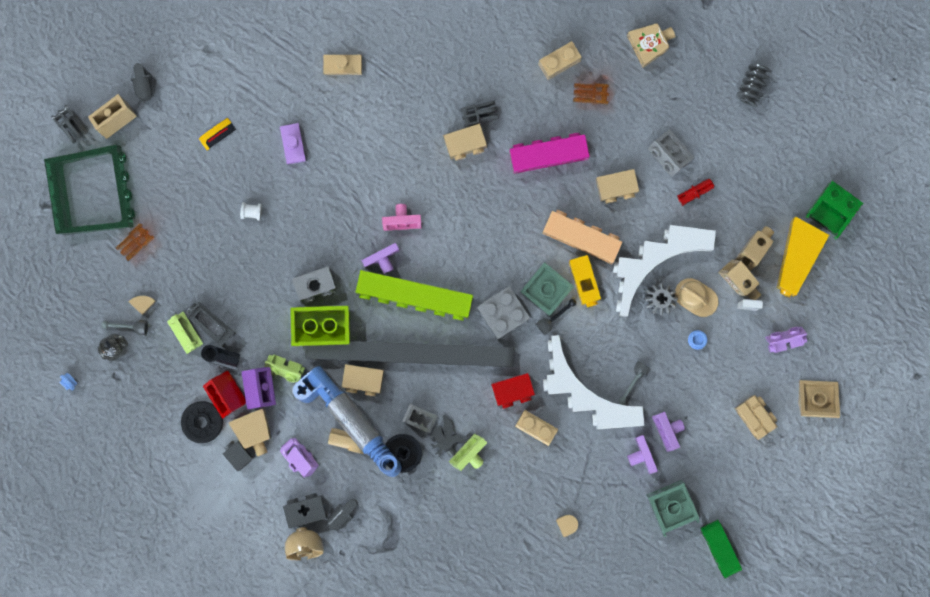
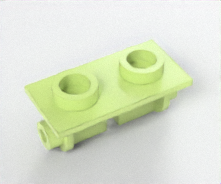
[167,311,203,354]
[264,354,305,383]

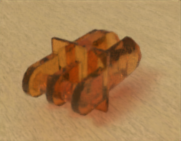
[573,83,609,105]
[115,223,154,261]

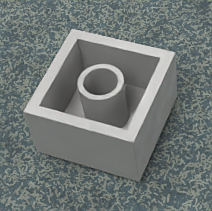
[477,286,530,340]

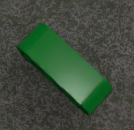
[700,519,742,579]

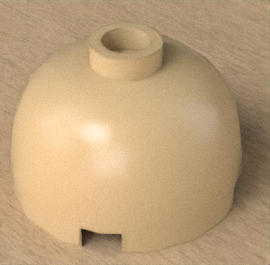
[285,527,324,561]

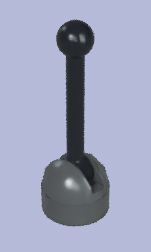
[536,299,577,335]

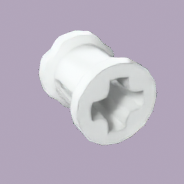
[240,202,262,221]

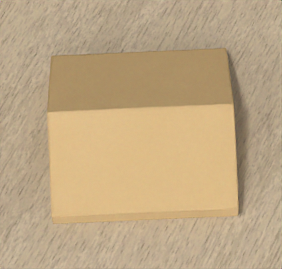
[798,380,840,418]

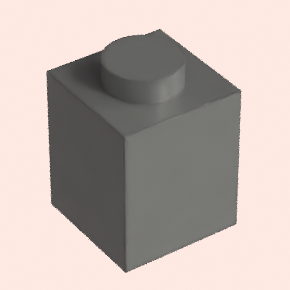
[223,441,254,472]

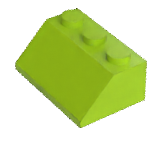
[290,306,350,346]

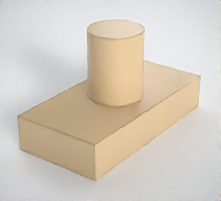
[323,55,362,75]

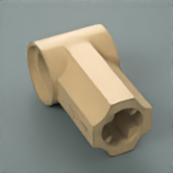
[328,428,364,454]

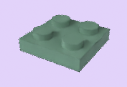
[520,262,574,316]

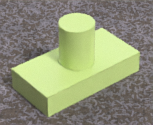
[449,434,487,471]

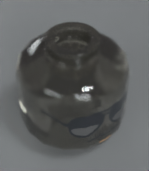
[98,333,128,361]

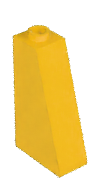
[776,217,829,298]

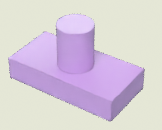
[280,123,306,165]
[361,243,399,274]
[652,412,685,452]
[627,435,658,474]

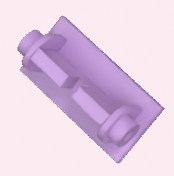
[765,327,807,353]

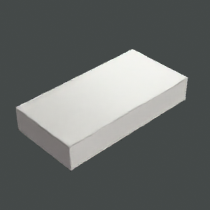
[737,299,763,311]

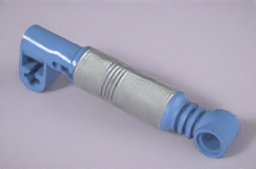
[293,366,401,477]

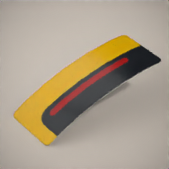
[199,118,236,150]

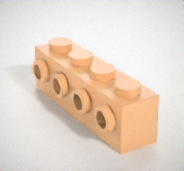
[542,210,622,264]

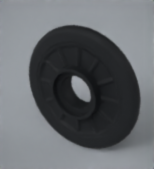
[181,401,223,443]

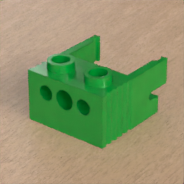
[805,181,863,240]

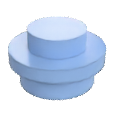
[688,330,707,350]
[60,373,77,391]

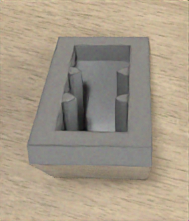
[402,404,438,433]

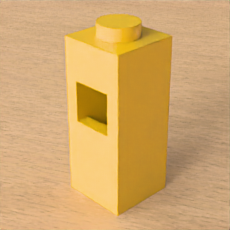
[568,255,601,308]

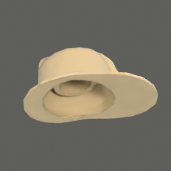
[675,278,718,317]

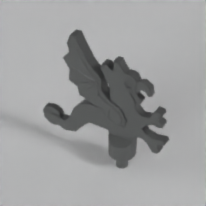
[430,415,473,457]

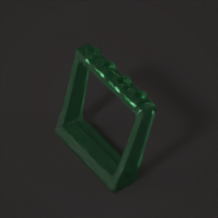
[44,144,135,235]

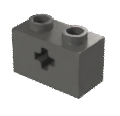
[283,493,328,529]

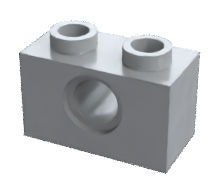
[292,267,337,304]

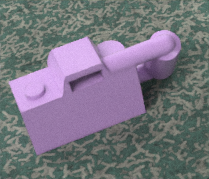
[280,438,319,477]

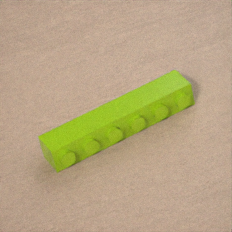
[355,270,473,321]

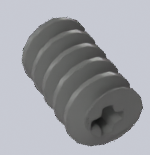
[736,64,772,107]

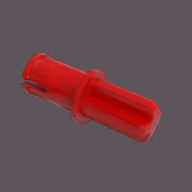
[677,179,715,206]

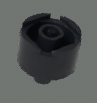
[385,434,422,473]

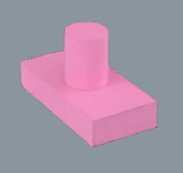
[382,204,422,231]

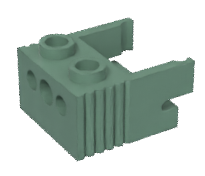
[646,480,700,537]

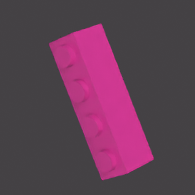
[509,133,589,174]

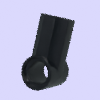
[201,345,241,370]

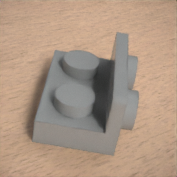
[648,129,694,177]

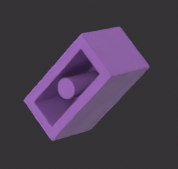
[241,367,276,410]

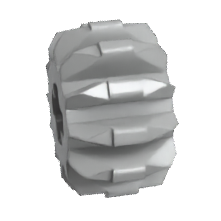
[645,283,678,316]

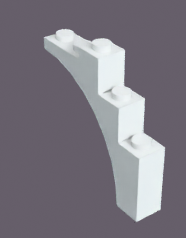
[613,225,716,317]
[543,335,644,429]

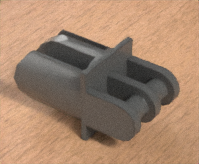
[131,63,154,101]
[460,100,499,128]
[51,105,88,144]
[328,499,358,530]

